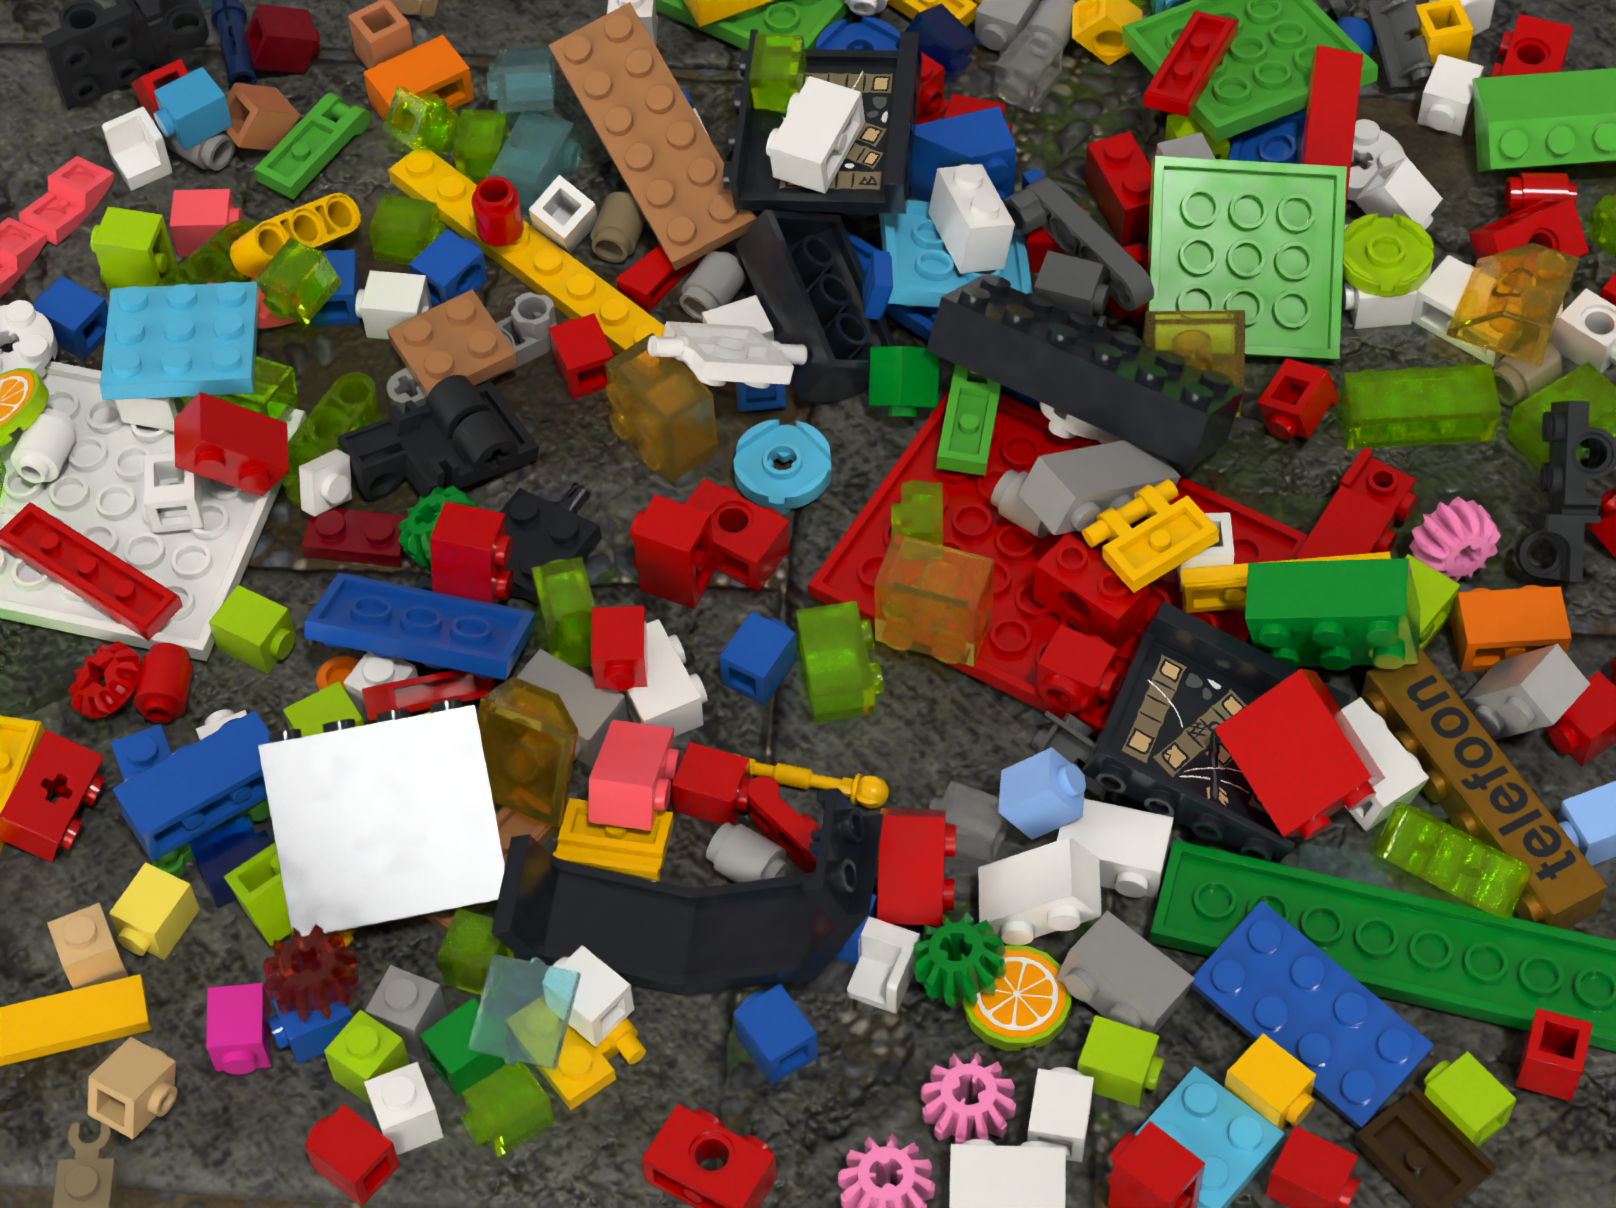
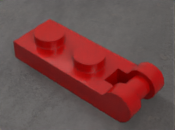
[747,776,820,874]

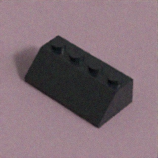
[736,209,896,402]

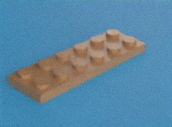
[548,2,756,271]

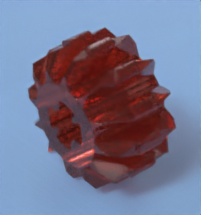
[263,924,359,1023]

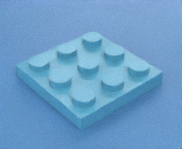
[879,200,1033,308]
[100,282,260,400]

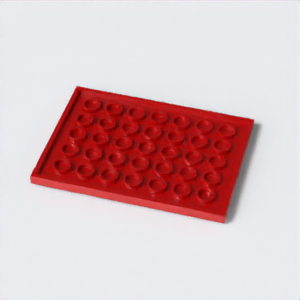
[808,381,1309,737]

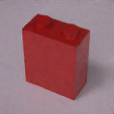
[1214,668,1385,840]

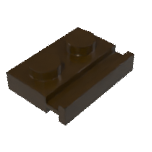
[1354,1086,1497,1208]

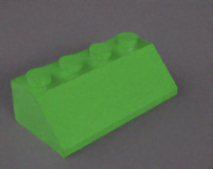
[1472,68,1616,172]

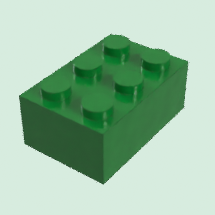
[1245,558,1421,670]

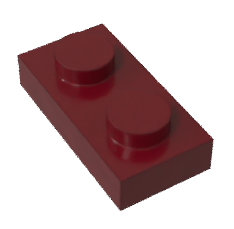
[301,508,409,568]

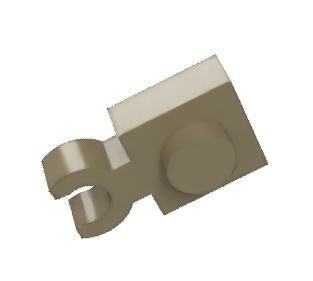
[52,1123,119,1208]

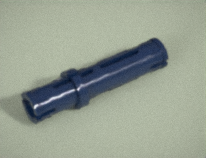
[210,0,257,88]

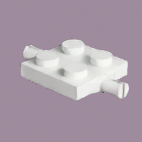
[648,321,807,388]

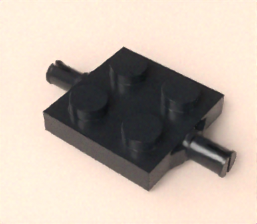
[498,482,602,607]

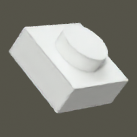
[299,449,352,517]

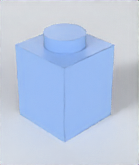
[998,747,1086,840]
[1556,781,1616,866]

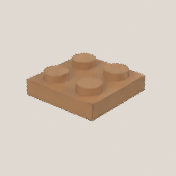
[387,289,518,398]

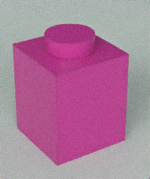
[206,983,272,1075]

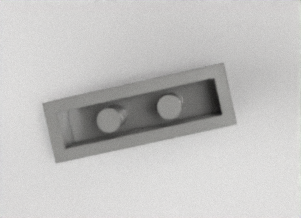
[1018,440,1181,535]

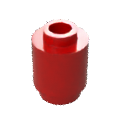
[1504,172,1577,215]
[472,177,524,247]
[133,643,193,723]

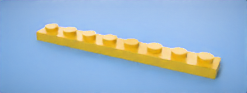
[388,144,674,379]

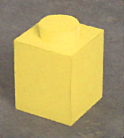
[109,862,200,960]

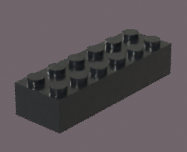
[926,274,1245,469]

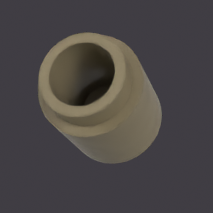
[591,191,646,263]
[1488,338,1562,406]

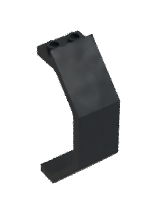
[491,788,884,995]

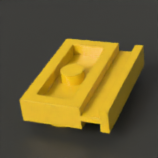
[553,798,674,881]

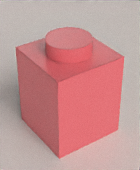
[170,189,244,257]

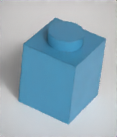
[154,66,233,151]

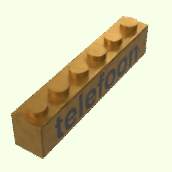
[1361,647,1608,929]

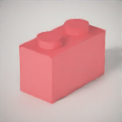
[588,720,681,831]

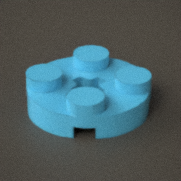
[733,419,832,515]

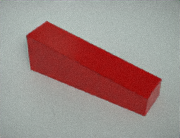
[616,245,702,314]
[362,670,496,721]

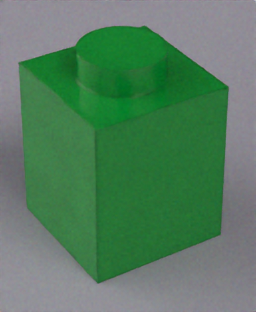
[869,346,939,417]
[419,997,512,1099]

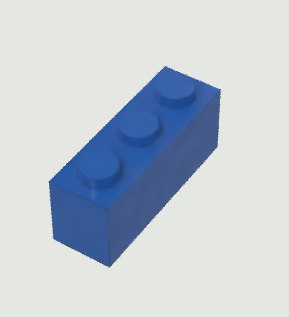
[112,710,271,862]

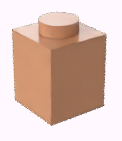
[348,0,414,69]
[224,83,300,151]

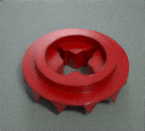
[67,641,141,719]

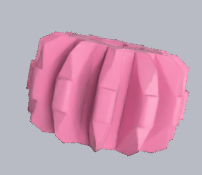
[1409,496,1501,582]
[921,1052,1016,1144]
[838,1133,935,1208]

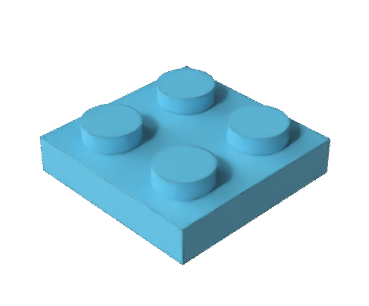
[1135,1066,1285,1208]

